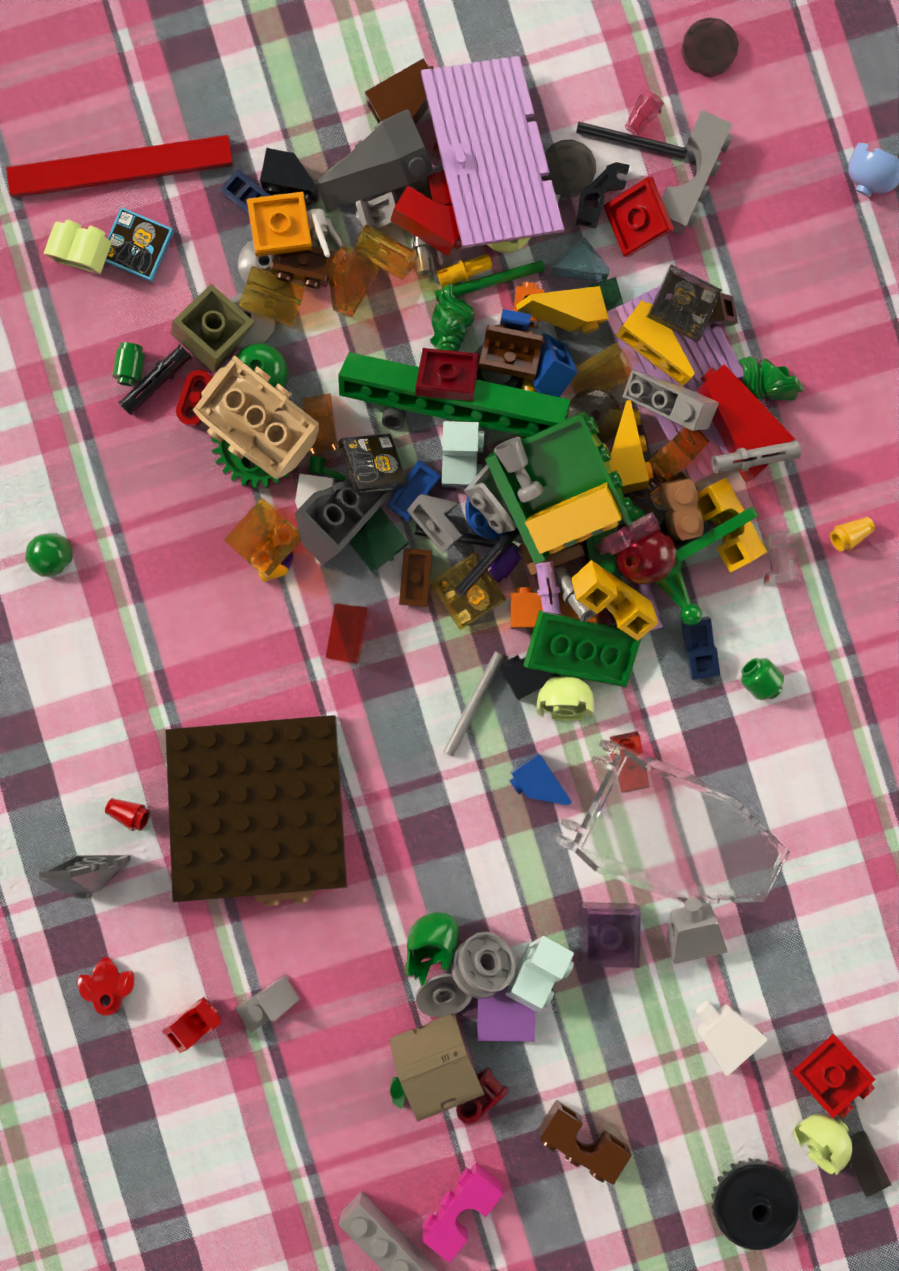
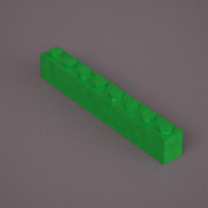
[338,352,570,437]

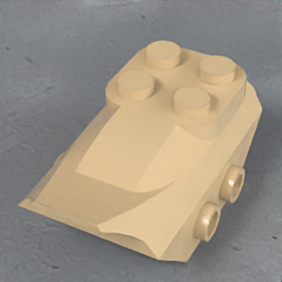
[193,355,319,479]

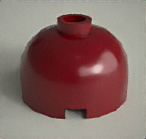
[616,525,676,585]

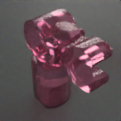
[595,512,660,555]

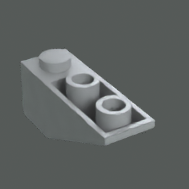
[622,370,719,431]

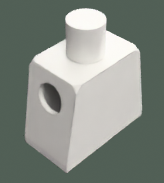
[696,1001,768,1076]

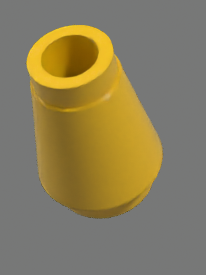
[830,517,875,552]

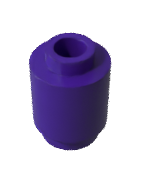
[486,542,522,583]

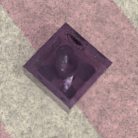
[578,902,641,968]

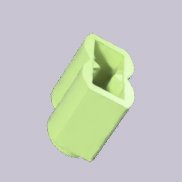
[44,220,112,274]

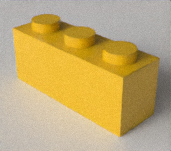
[525,482,622,554]

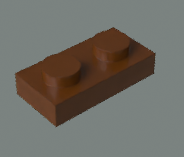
[399,548,432,607]

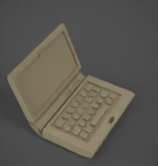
[389,1013,484,1122]

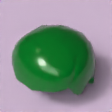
[25,533,72,577]

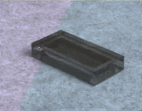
[848,1130,892,1198]

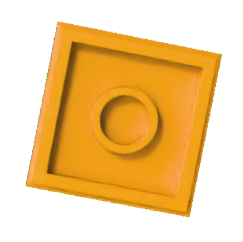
[247,192,312,257]

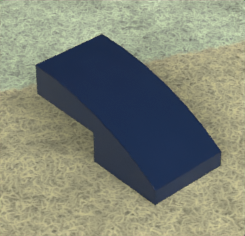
[681,616,720,680]

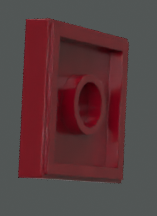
[415,348,480,402]

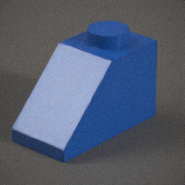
[533,333,578,397]
[509,753,572,805]

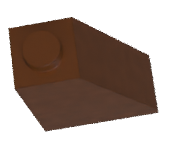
[365,58,434,126]

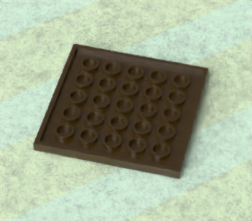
[165,715,348,902]

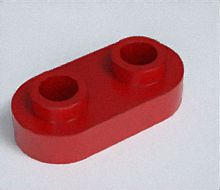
[176,370,212,427]

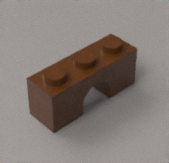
[538,1100,632,1185]

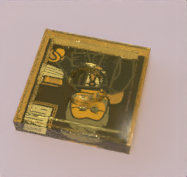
[430,552,507,630]

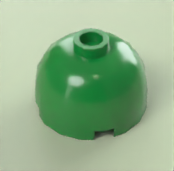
[236,343,289,388]

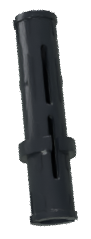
[118,344,192,415]

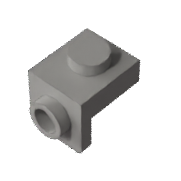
[356,192,398,233]

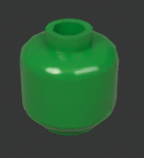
[741,658,784,700]

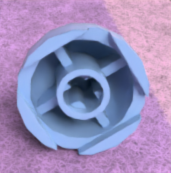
[848,143,899,197]

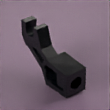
[575,162,630,229]

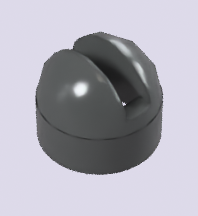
[382,407,405,430]

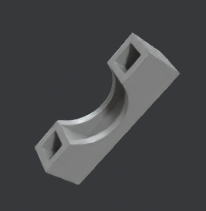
[662,110,733,235]

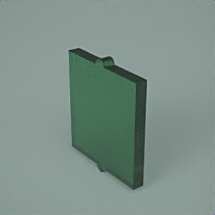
[349,507,409,573]

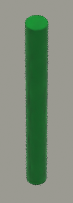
[434,260,545,302]

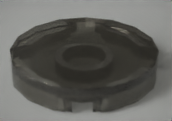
[681,17,739,77]
[541,139,596,198]

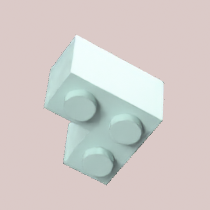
[442,421,484,488]
[505,936,574,1012]

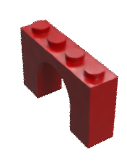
[390,140,462,257]

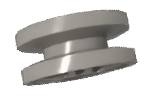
[451,932,516,999]

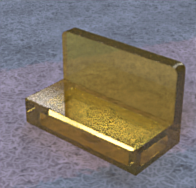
[353,224,416,280]
[238,266,305,327]
[569,342,630,405]

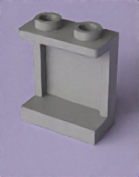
[464,464,517,534]

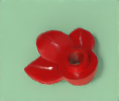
[77,957,134,1016]

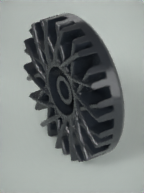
[711,1158,800,1250]

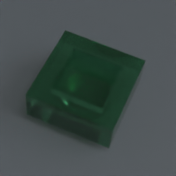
[588,277,624,311]

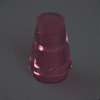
[624,90,664,136]

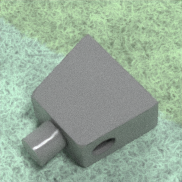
[667,898,728,964]

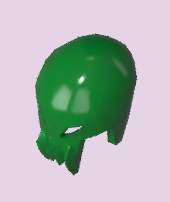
[405,912,459,986]

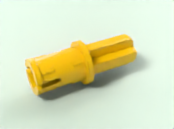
[436,254,493,289]

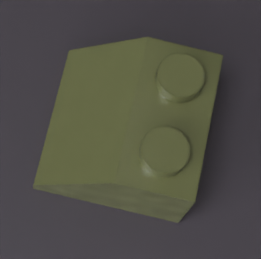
[171,284,254,372]

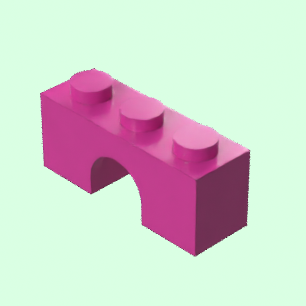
[422,1163,504,1263]

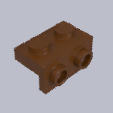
[270,246,334,289]
[478,325,544,380]

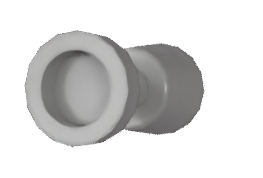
[494,437,544,502]

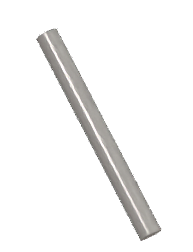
[443,651,505,757]

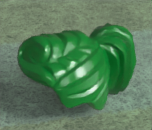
[430,284,475,351]
[738,356,804,401]

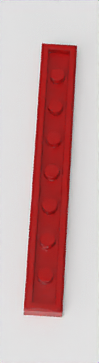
[6,135,234,198]

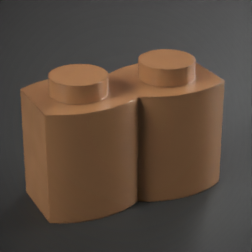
[659,479,704,541]

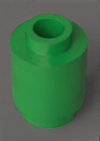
[112,342,145,387]

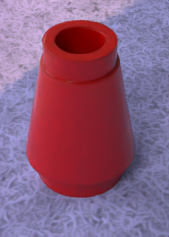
[105,798,150,831]

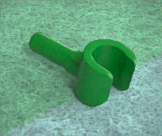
[309,456,346,482]

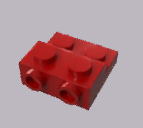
[792,1033,876,1119]

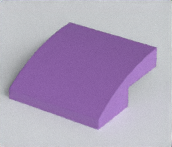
[477,981,535,1042]

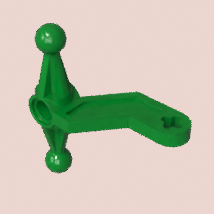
[624,506,759,626]

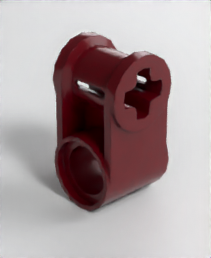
[456,1067,509,1124]

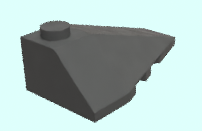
[315,109,435,210]
[295,470,399,565]
[39,855,130,899]

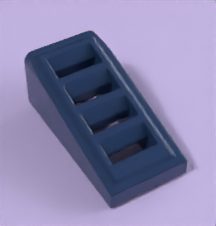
[219,169,271,217]

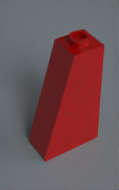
[696,364,795,483]

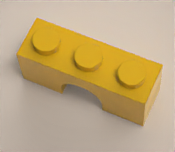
[696,478,767,573]
[571,560,658,641]

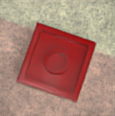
[603,177,674,257]

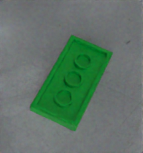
[523,610,641,687]

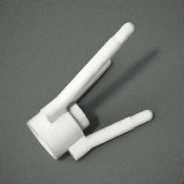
[307,209,350,259]

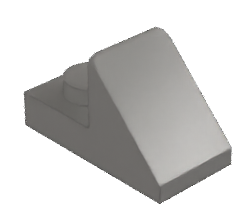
[407,494,462,554]
[236,975,300,1032]

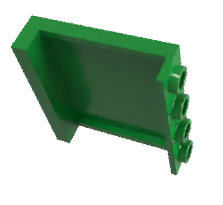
[485,411,635,564]

